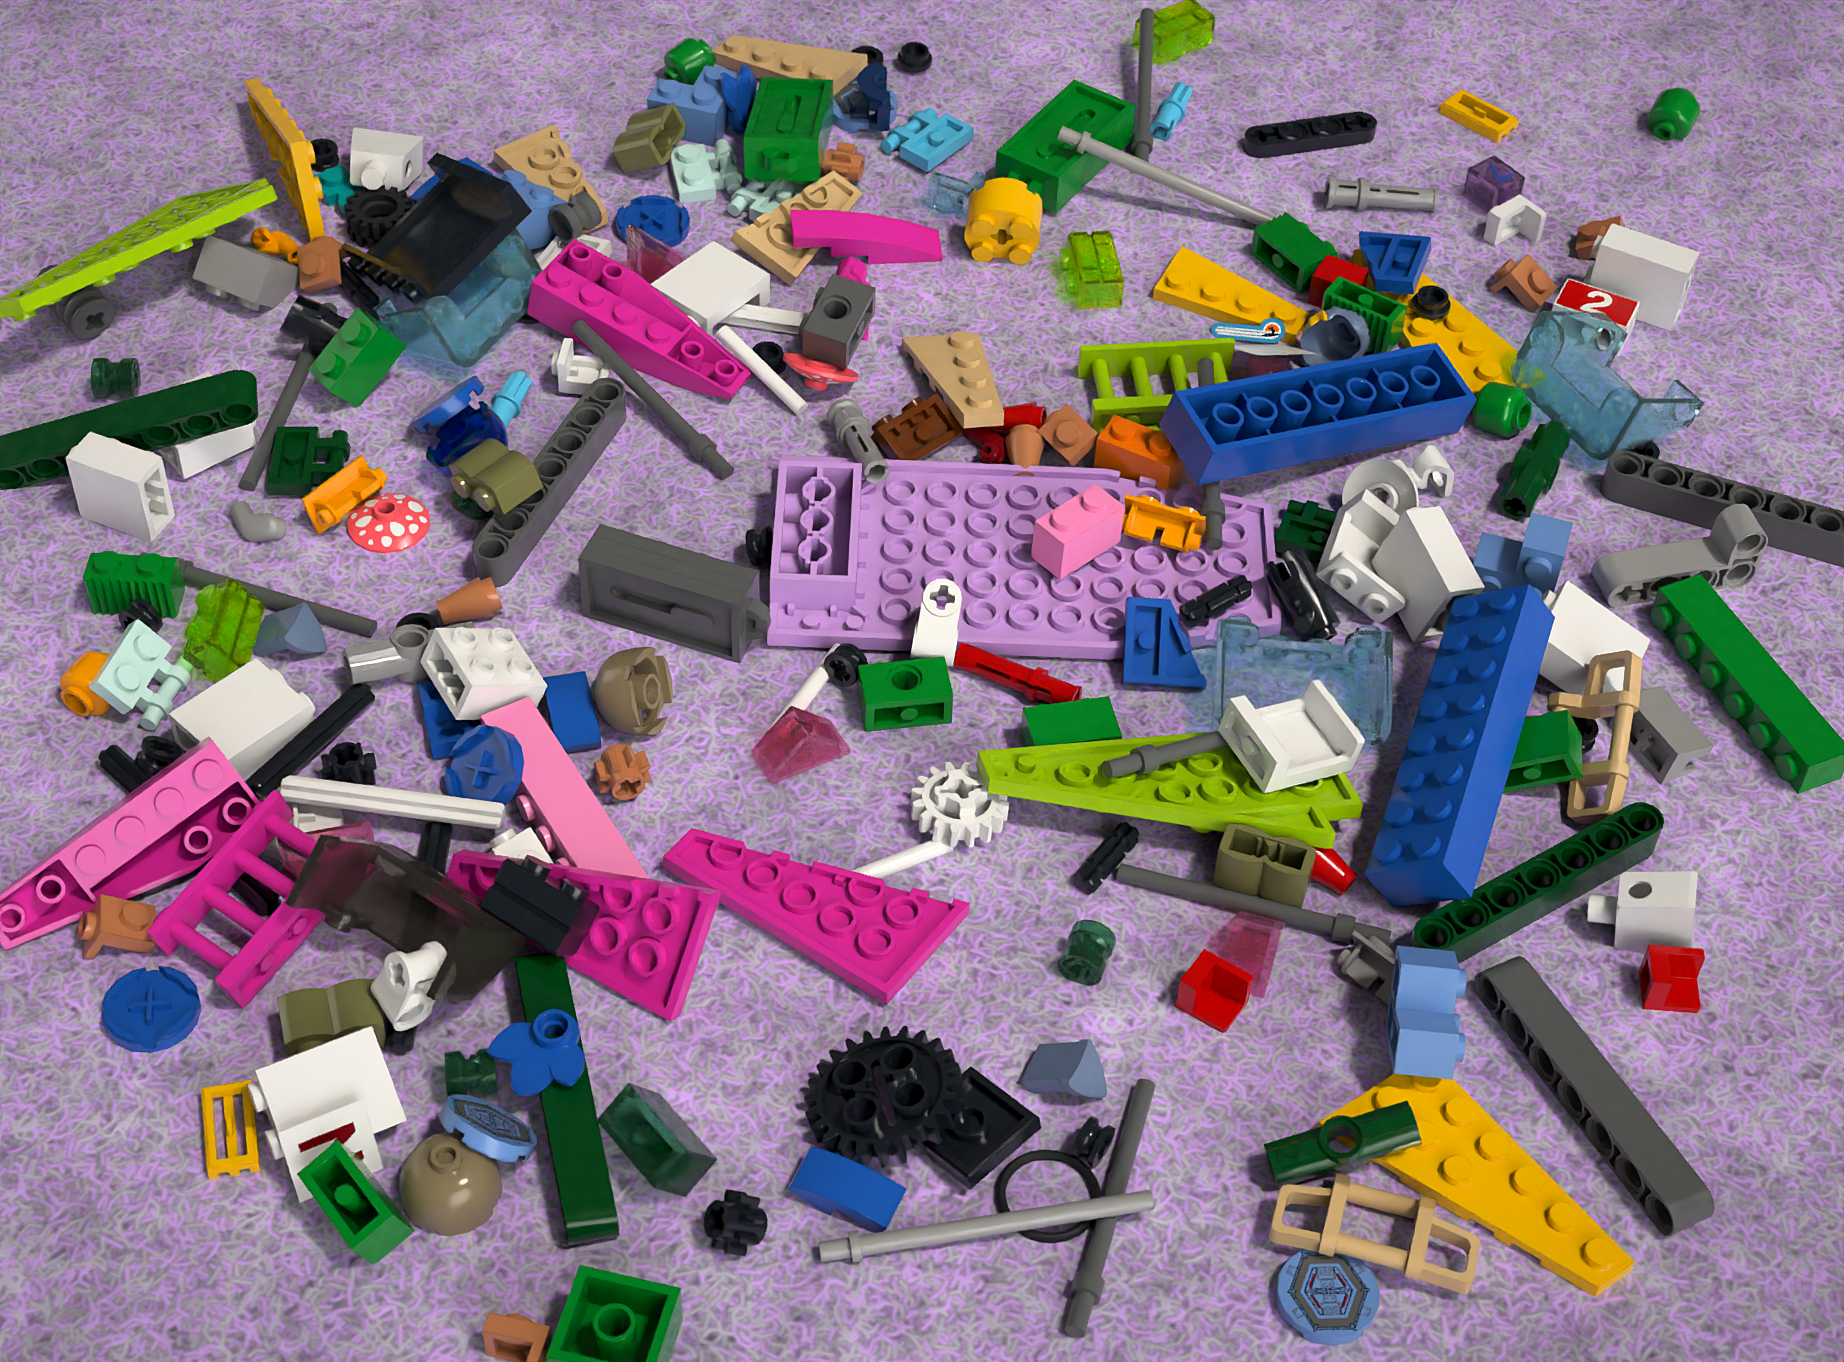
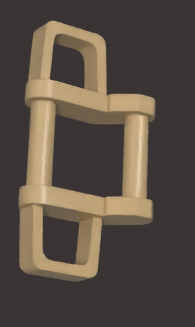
[1547,650,1642,824]
[1269,1173,1481,1294]

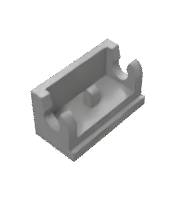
[1608,686,1714,785]

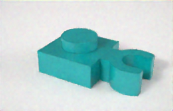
[313,165,360,217]

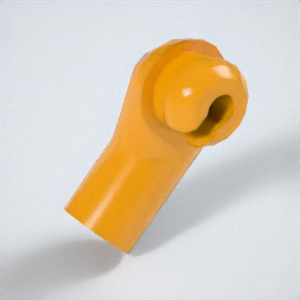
[250,227,299,265]

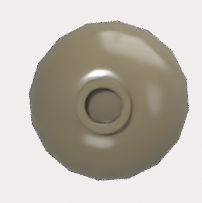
[591,647,673,736]
[399,1132,503,1237]

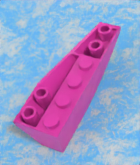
[527,238,752,400]
[0,736,260,950]

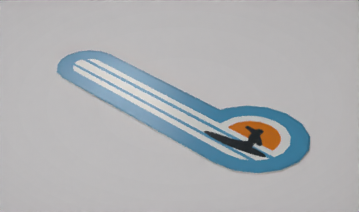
[1211,318,1285,343]

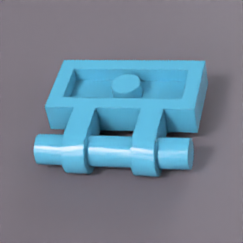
[881,108,974,172]

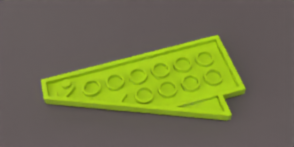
[0,178,278,322]
[976,731,1363,849]

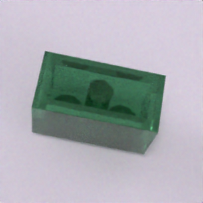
[596,1083,718,1197]

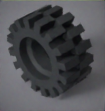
[344,185,413,250]

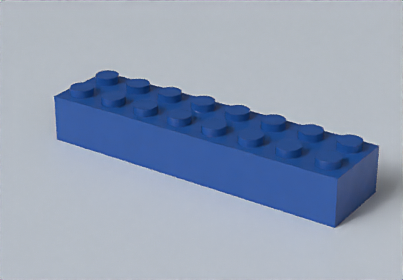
[1159,343,1477,485]
[1365,583,1555,907]

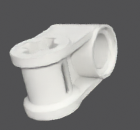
[910,579,962,667]
[370,941,451,1031]

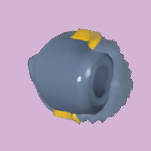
[1299,306,1370,367]

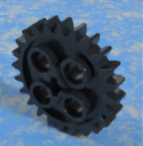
[804,1026,966,1168]

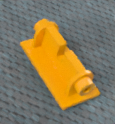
[301,455,387,534]
[1122,494,1206,553]

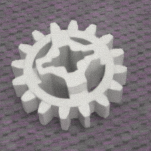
[910,762,1009,848]

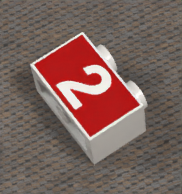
[1546,278,1641,356]

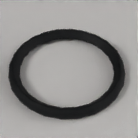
[995,1149,1101,1243]

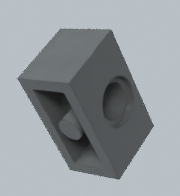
[798,274,876,369]

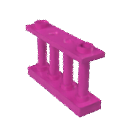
[146,790,369,1009]

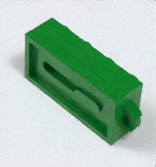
[743,77,834,184]
[995,80,1136,214]

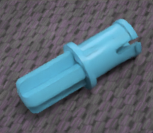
[1150,82,1193,141]
[479,371,532,441]

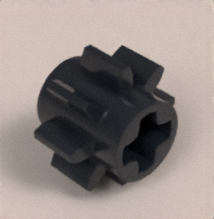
[320,742,377,785]
[703,1189,768,1257]

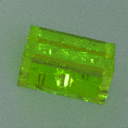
[1133,0,1215,65]
[1060,231,1125,310]
[183,578,266,683]

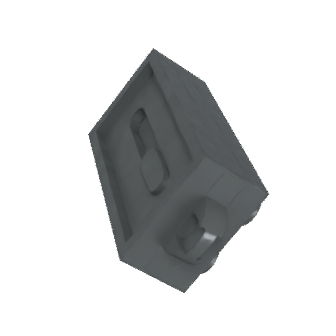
[578,524,771,664]

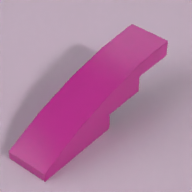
[790,210,943,265]

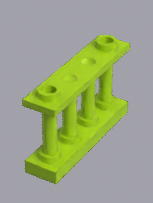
[1077,337,1235,435]

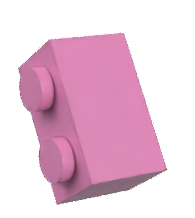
[1031,483,1125,580]

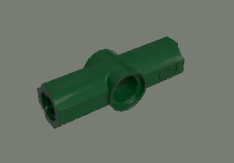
[1497,420,1572,521]
[1264,1101,1422,1188]

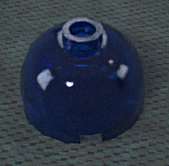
[426,401,508,479]

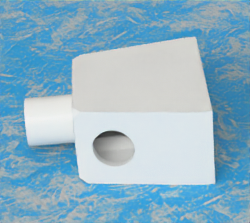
[350,127,424,191]
[1587,871,1698,954]

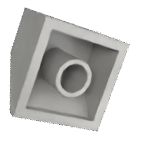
[192,235,300,311]

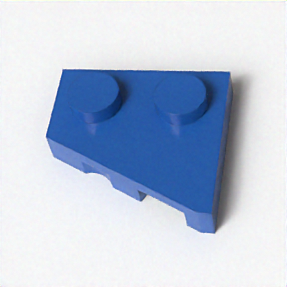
[1358,231,1432,294]
[1121,596,1206,690]

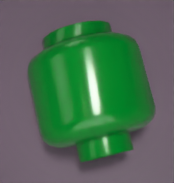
[663,38,717,85]
[1647,87,1700,141]
[1470,382,1532,437]

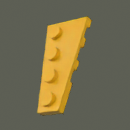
[1152,246,1309,345]

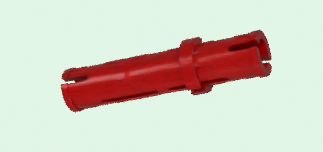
[954,643,1082,704]

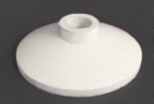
[1342,459,1419,515]

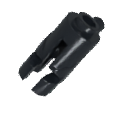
[279,294,380,352]
[1264,548,1341,646]

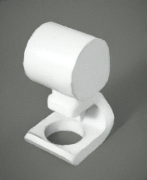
[1383,445,1454,506]

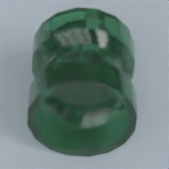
[91,358,140,398]
[1057,920,1117,986]
[444,1047,498,1098]

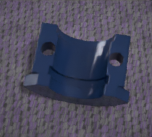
[849,62,890,131]

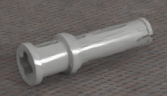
[1324,175,1438,212]
[827,398,890,483]

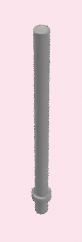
[1057,126,1277,226]
[818,1190,1154,1263]

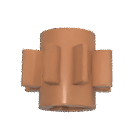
[823,141,865,183]
[594,744,651,800]

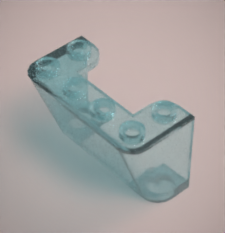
[374,228,542,367]
[1511,311,1704,460]
[1211,615,1393,745]

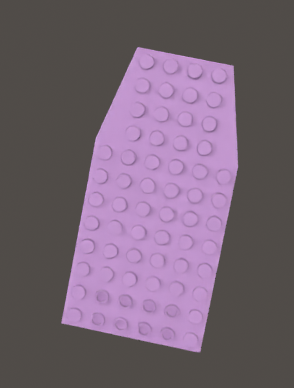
[767,455,1281,659]

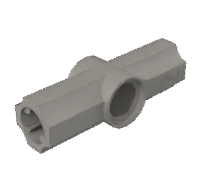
[342,621,475,686]

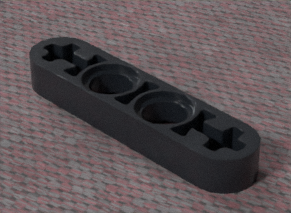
[1243,112,1377,158]

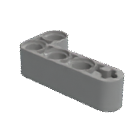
[1591,504,1768,608]

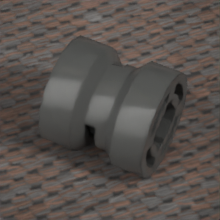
[548,192,602,243]

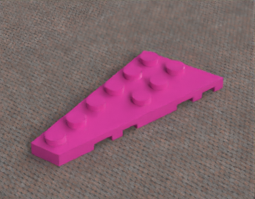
[663,828,970,1005]
[441,850,722,1021]

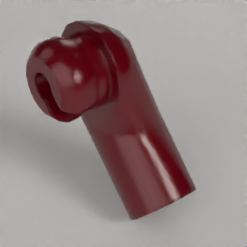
[965,427,1006,464]

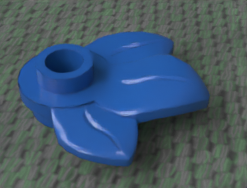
[720,64,757,134]
[487,1009,585,1096]

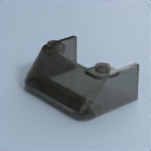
[285,835,528,1005]

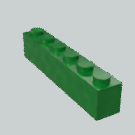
[1650,574,1844,794]

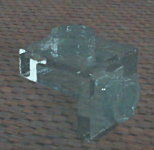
[927,171,984,220]

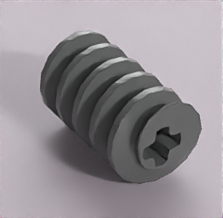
[37,264,115,340]

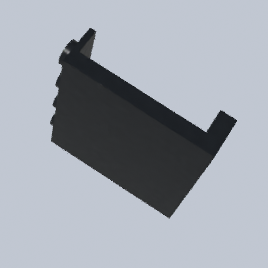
[341,153,532,309]

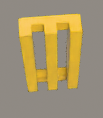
[1439,89,1519,143]
[201,1080,261,1180]

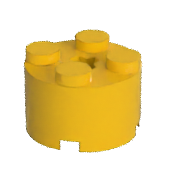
[964,178,1043,265]

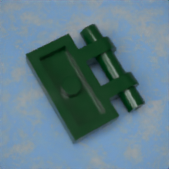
[268,427,351,495]
[1274,499,1338,564]

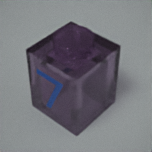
[1462,155,1525,214]

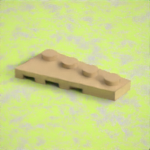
[713,35,868,96]
[493,124,608,234]
[730,170,863,286]
[902,331,1004,428]

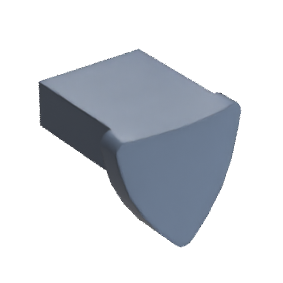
[248,602,327,657]
[1022,1039,1107,1098]

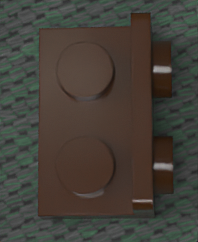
[871,393,965,461]

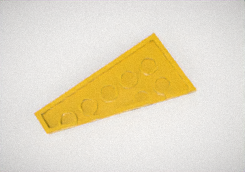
[244,78,325,243]
[1352,249,1550,394]
[1317,1074,1635,1297]

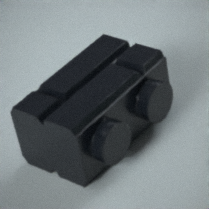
[480,855,600,956]

